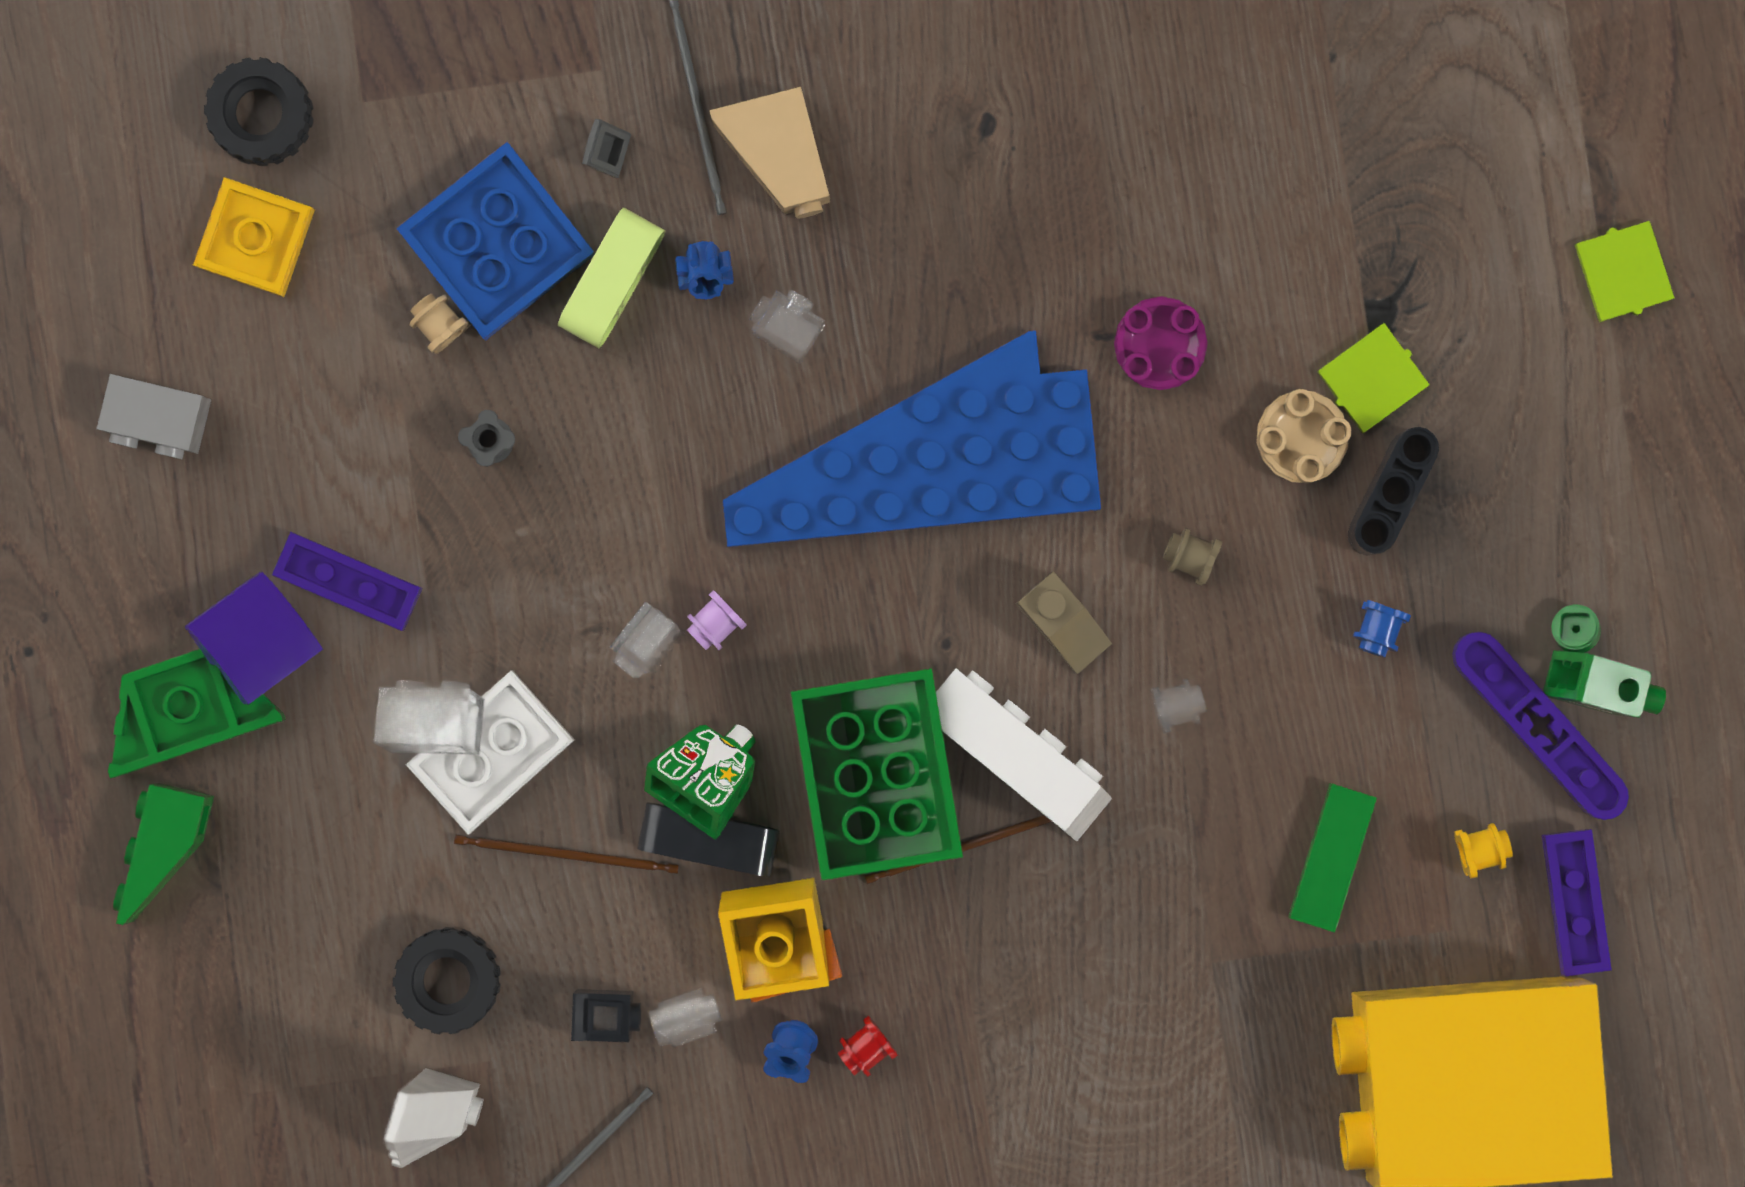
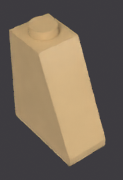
[710,87,830,218]

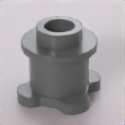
[458,410,516,467]

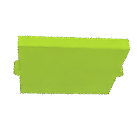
[1575,221,1675,322]
[1317,323,1430,434]

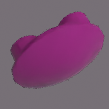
[1114,296,1208,390]

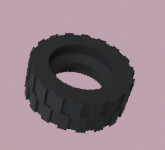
[204,57,314,166]
[393,927,501,1034]

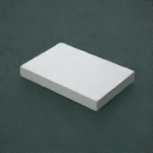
[406,670,575,835]

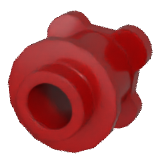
[837,1015,898,1077]

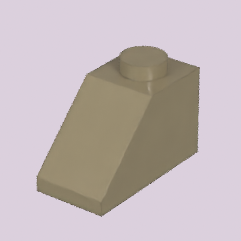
[1016,571,1112,674]

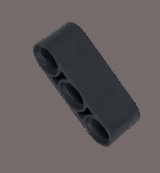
[1348,427,1439,556]
[637,802,780,877]

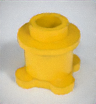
[1454,823,1513,879]

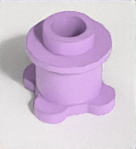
[687,590,747,650]

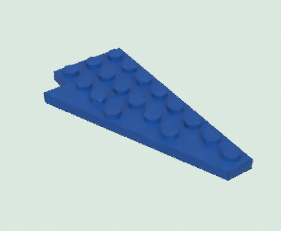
[723,331,1101,547]

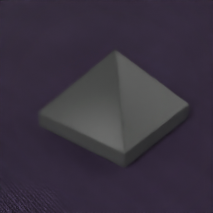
[582,119,631,178]

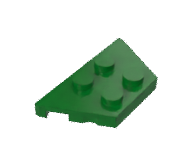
[108,649,286,779]

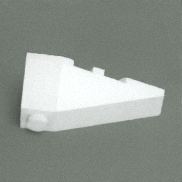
[384,1068,484,1168]

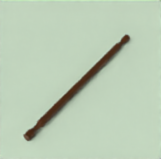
[864,815,1053,884]
[454,835,679,874]

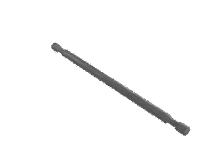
[669,0,726,215]
[546,1087,654,1187]

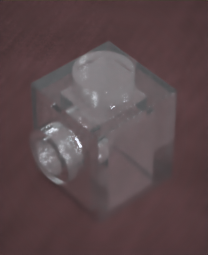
[749,290,825,364]

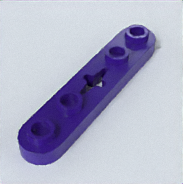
[1452,632,1629,820]

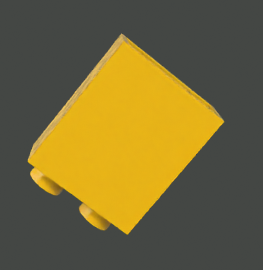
[1332,975,1612,1187]

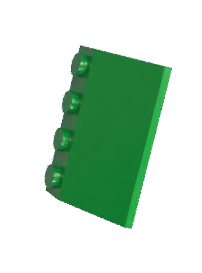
[791,668,963,880]

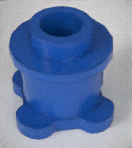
[1353,600,1411,658]
[763,1020,818,1083]

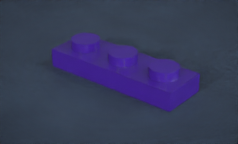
[272,532,423,631]
[1541,829,1612,977]

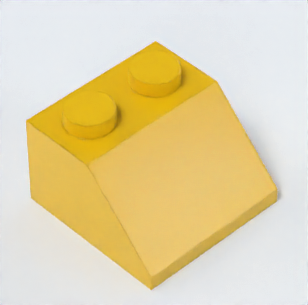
[718,878,829,1000]

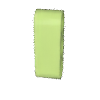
[558,207,665,349]

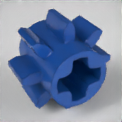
[675,241,734,299]

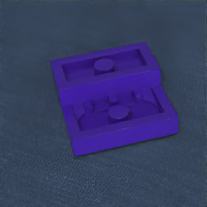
[184,572,323,705]

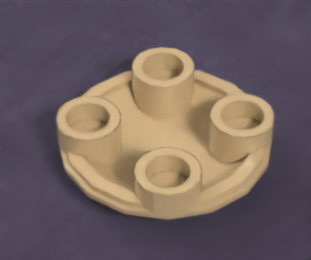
[1257,389,1351,483]

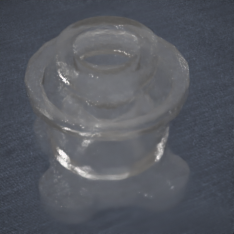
[1150,678,1207,734]

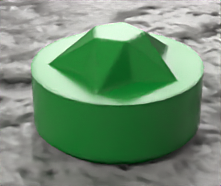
[1551,604,1601,653]

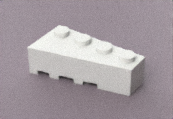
[936,668,1112,842]

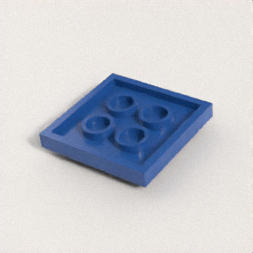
[396,142,595,341]

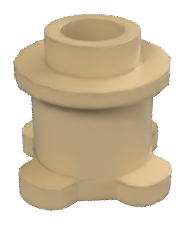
[409,293,471,354]

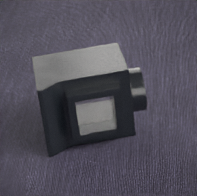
[571,989,641,1042]

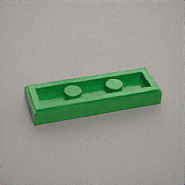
[1288,783,1377,933]

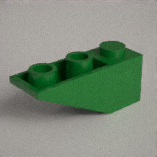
[113,783,214,925]

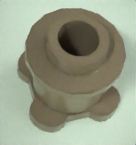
[1163,528,1222,586]

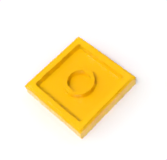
[193,177,315,297]

